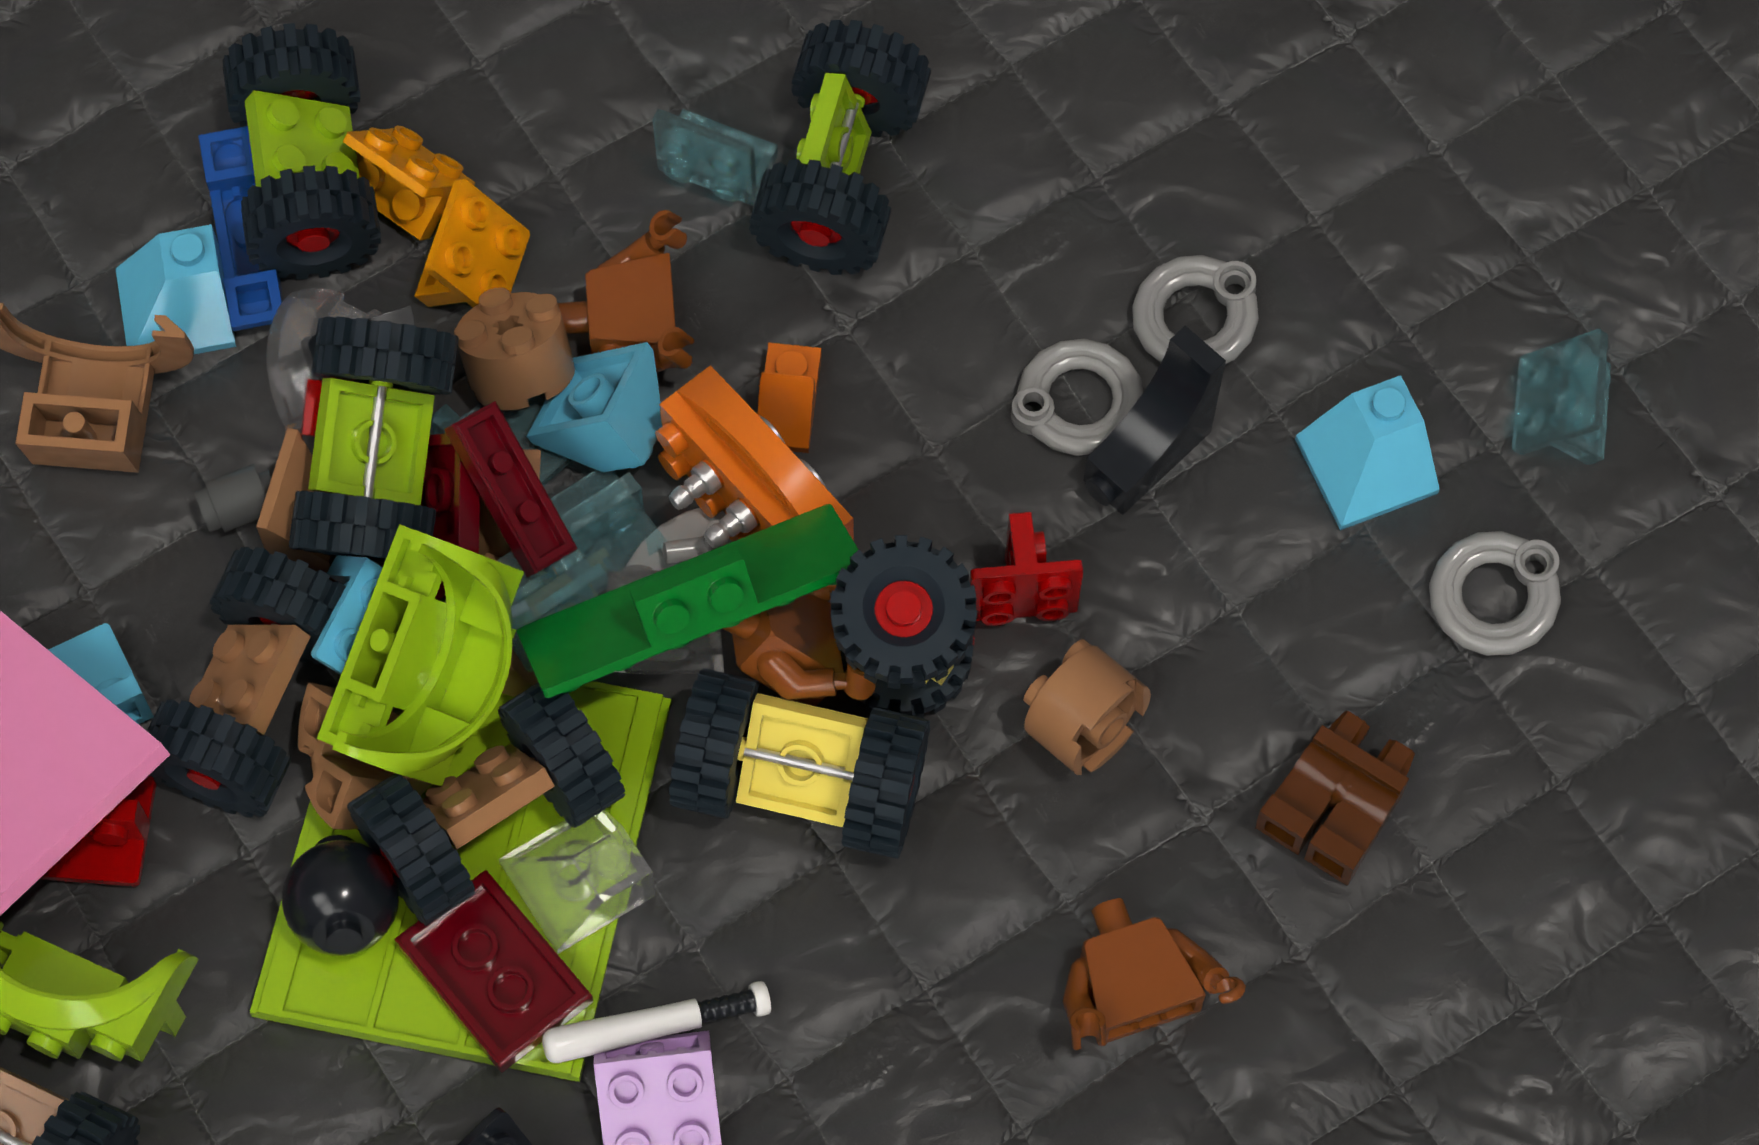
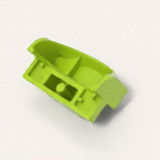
[316,524,524,786]
[0,921,199,1062]

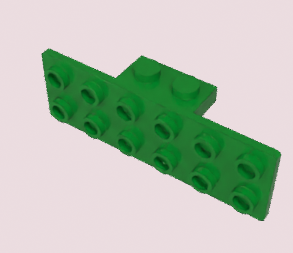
[516,504,859,698]

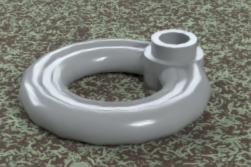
[1132,255,1259,364]
[1011,338,1143,456]
[1429,531,1561,656]

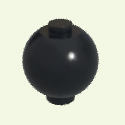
[282,835,399,956]

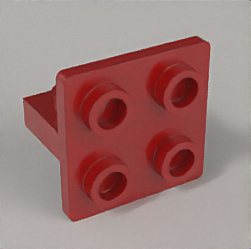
[970,512,1083,626]
[40,776,156,887]

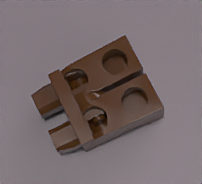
[1255,711,1415,886]

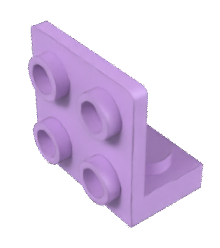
[594,1031,722,1145]

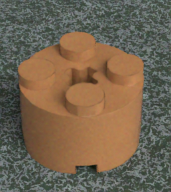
[454,288,575,410]
[1023,639,1151,775]

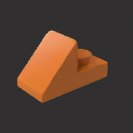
[757,342,822,453]

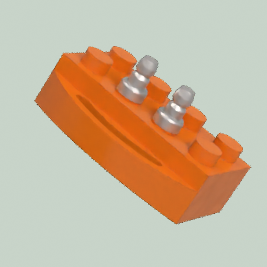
[655,365,854,548]

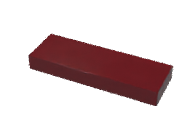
[444,401,578,577]

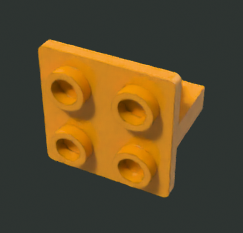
[343,125,475,240]
[414,178,530,308]

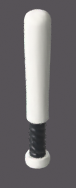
[542,981,771,1063]

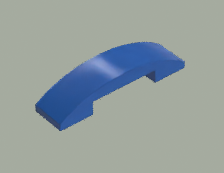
[198,126,286,331]

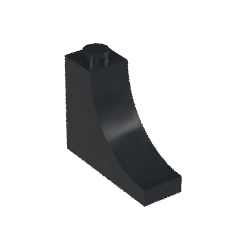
[1083,326,1226,515]

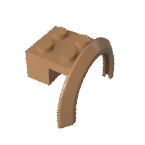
[0,303,194,473]

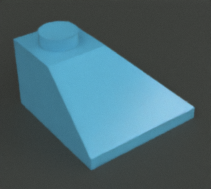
[115,224,237,354]
[526,342,662,473]
[1295,375,1440,531]

